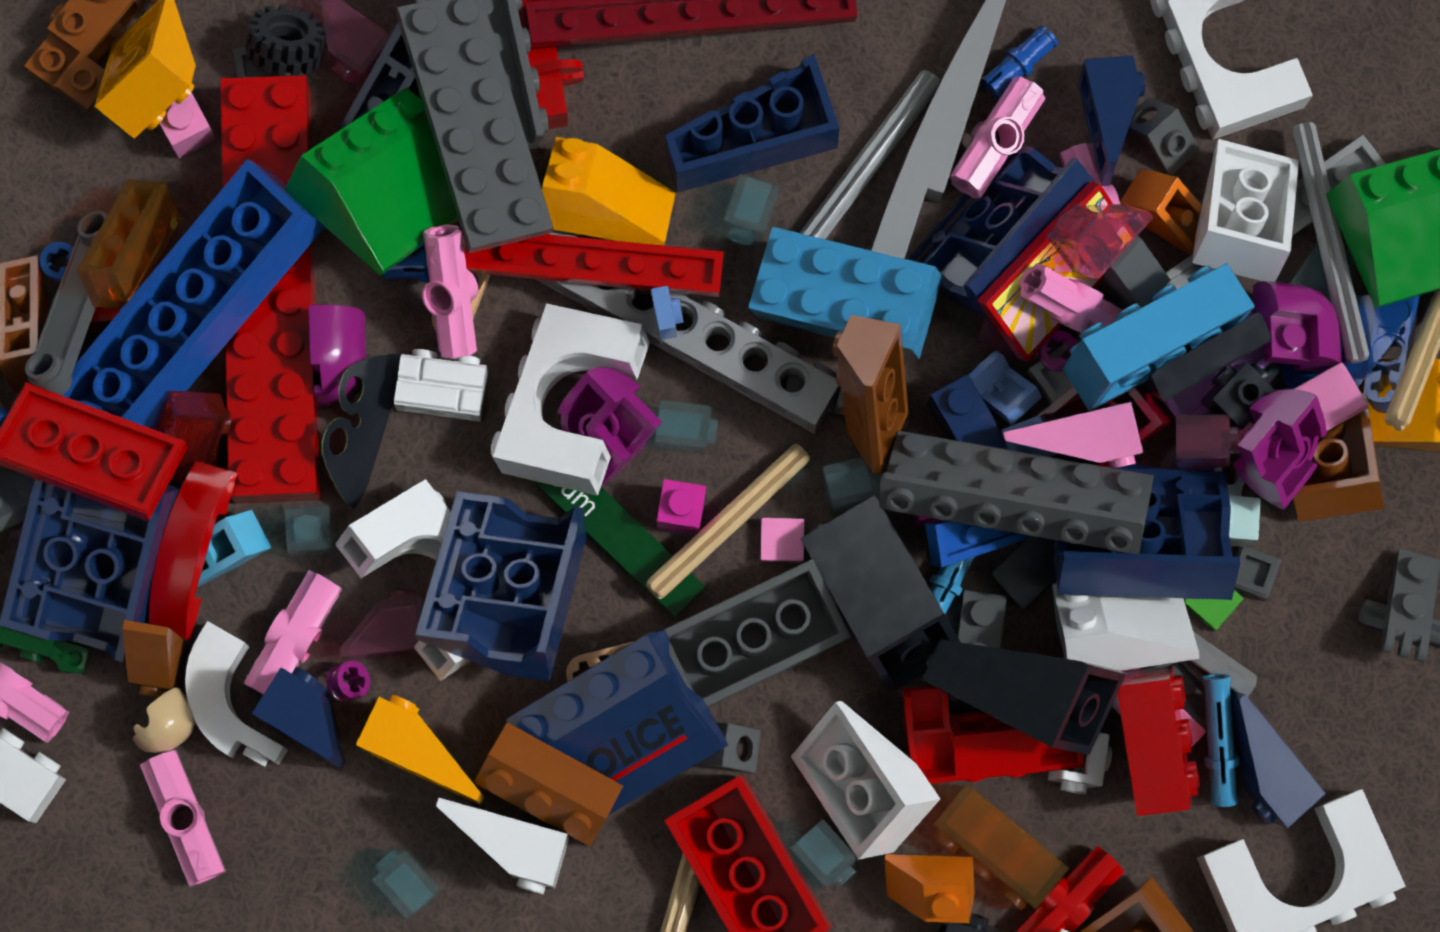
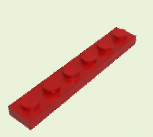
[465,234,724,297]

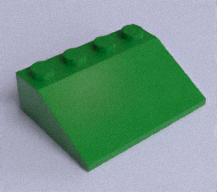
[284,87,458,276]
[1326,149,1440,309]

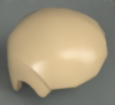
[132,688,196,753]

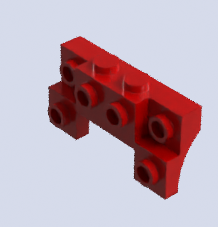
[902,685,1084,784]

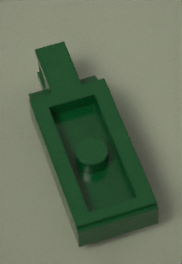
[0,626,92,674]

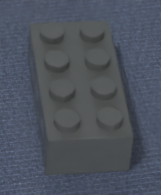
[664,559,851,708]

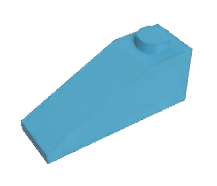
[198,510,271,587]

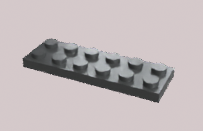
[396,0,554,253]

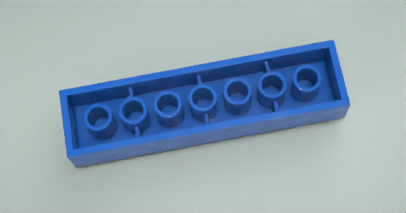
[62,159,325,429]

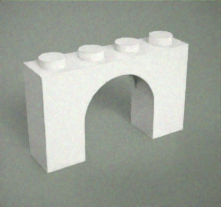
[1150,0,1313,140]
[491,304,650,496]
[335,479,470,681]
[1197,789,1406,932]

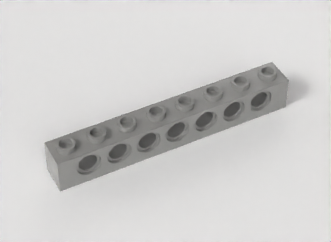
[535,230,840,434]

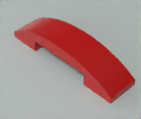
[149,461,238,640]

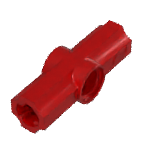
[1015,846,1125,932]

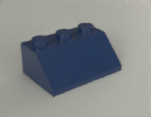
[252,667,346,770]

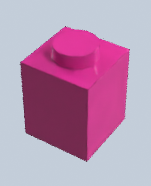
[656,479,706,535]

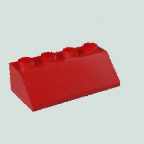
[664,775,833,932]

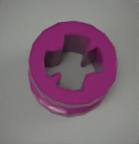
[1038,330,1077,372]
[326,661,371,703]

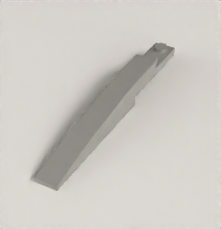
[871,0,1006,259]

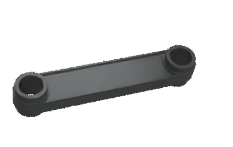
[25,210,123,395]

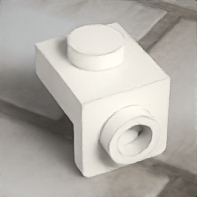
[1048,733,1112,794]

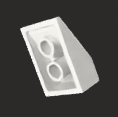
[1192,139,1299,282]
[1052,584,1200,671]
[791,701,940,860]
[436,798,569,894]

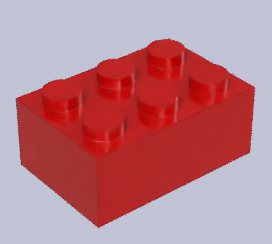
[1117,665,1200,816]

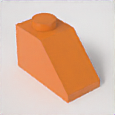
[1120,168,1202,255]
[885,854,975,923]

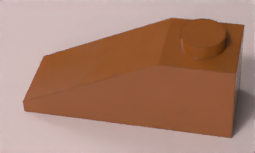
[0,255,49,392]
[122,620,187,698]

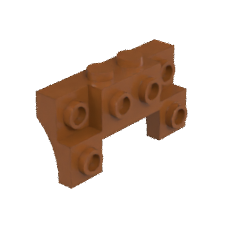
[24,0,176,113]

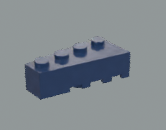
[665,54,839,192]

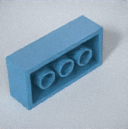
[748,227,943,359]
[1062,263,1255,412]

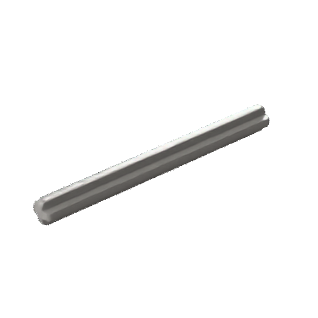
[800,70,940,239]
[1292,122,1369,364]

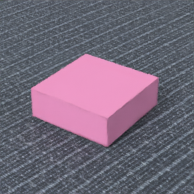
[760,518,804,563]

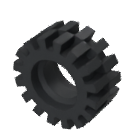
[246,4,325,76]

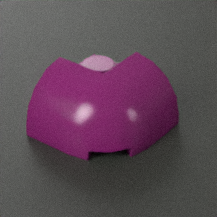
[1253,281,1342,373]
[309,305,367,406]
[557,367,663,486]
[1233,389,1327,510]

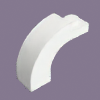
[185,621,288,767]

